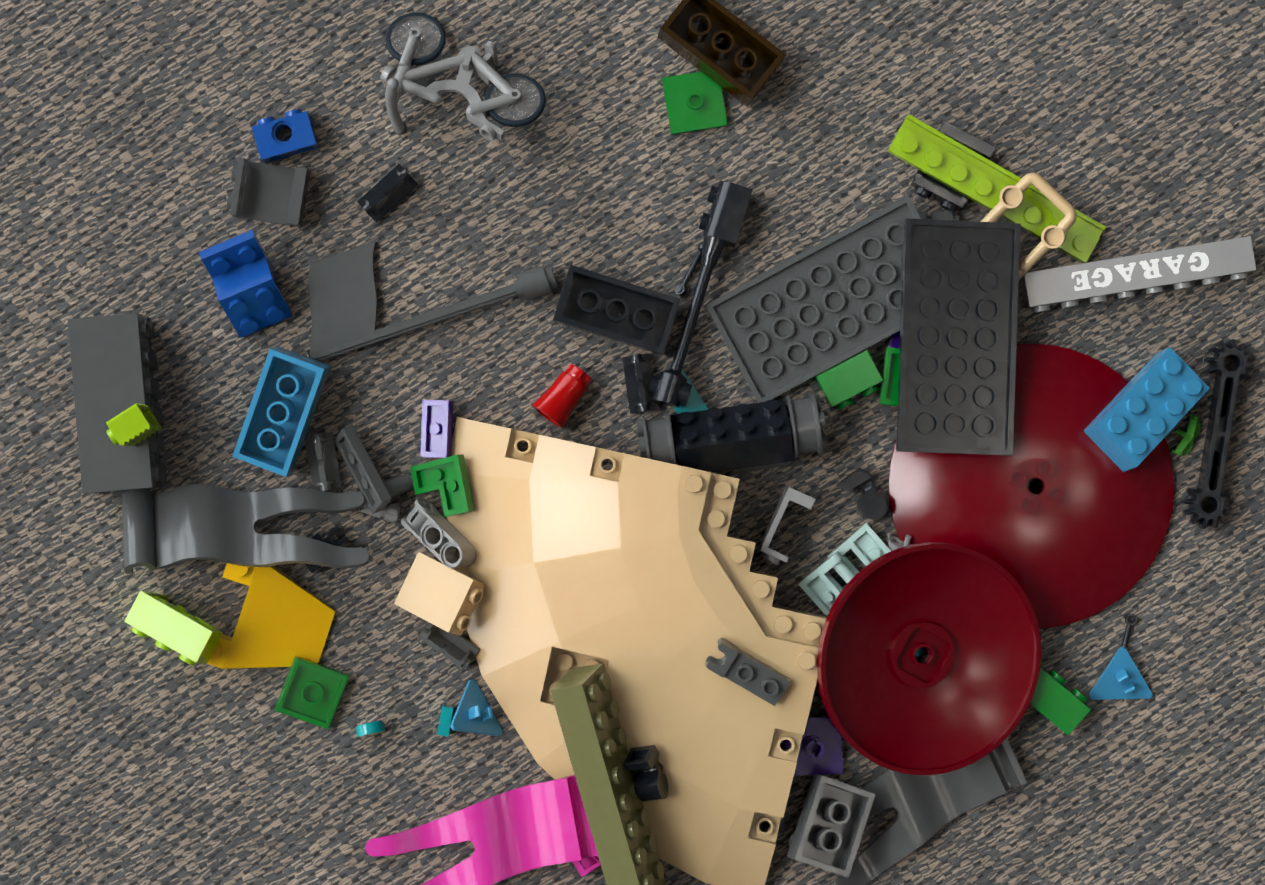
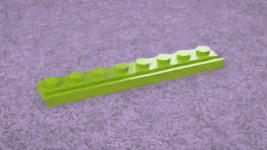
[887,114,1106,263]

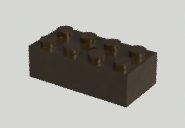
[657,0,786,107]

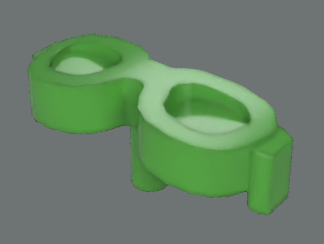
[1171,414,1201,456]

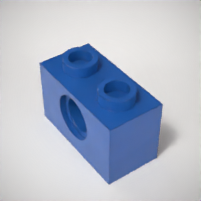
[252,109,320,163]

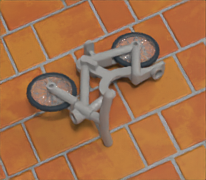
[380,12,546,141]

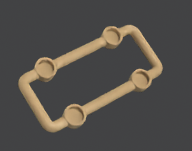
[980,173,1077,280]

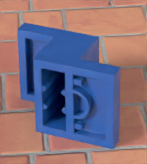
[199,230,293,338]

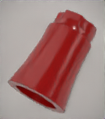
[531,363,593,429]

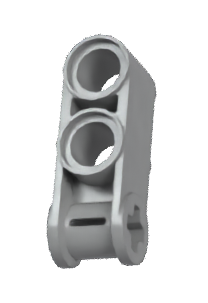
[401,497,476,568]

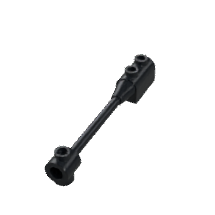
[648,181,753,408]

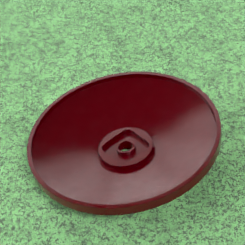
[817,542,1041,775]

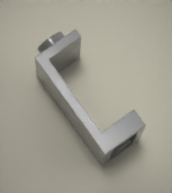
[757,487,816,565]

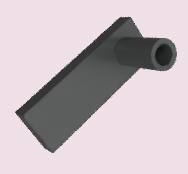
[334,425,414,514]

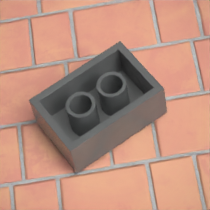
[787,774,875,878]

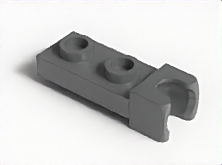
[705,638,790,706]

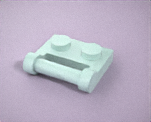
[827,523,891,575]
[798,551,855,616]

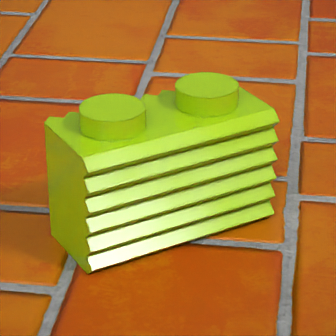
[106,403,161,447]

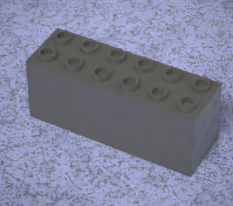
[68,313,167,493]

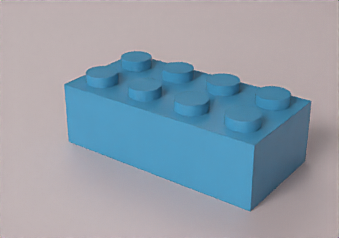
[232,346,331,477]
[1084,347,1210,472]

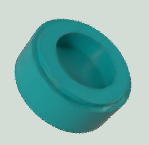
[356,720,386,737]

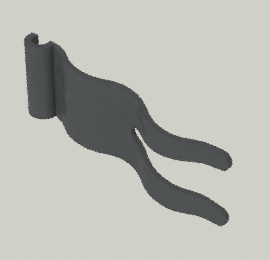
[122,484,370,574]
[788,738,1027,885]

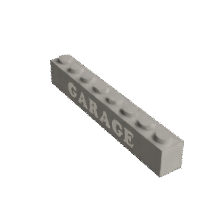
[1020,236,1256,313]

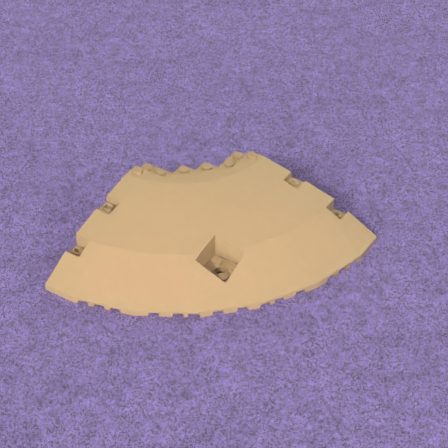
[447,417,826,885]

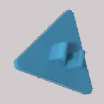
[1089,646,1153,700]
[450,679,503,736]

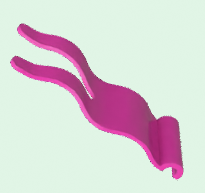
[365,774,599,885]

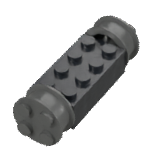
[636,392,827,473]

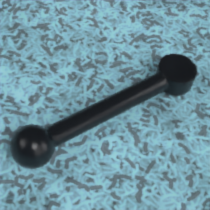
[675,242,703,297]
[1121,614,1137,649]

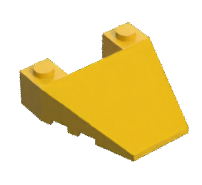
[207,563,336,669]

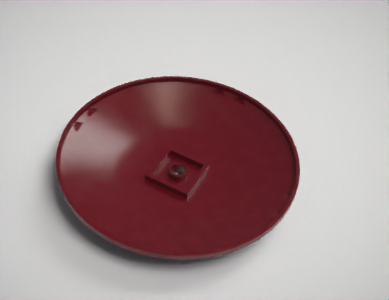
[888,344,1174,629]

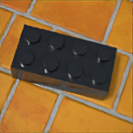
[553,265,680,356]

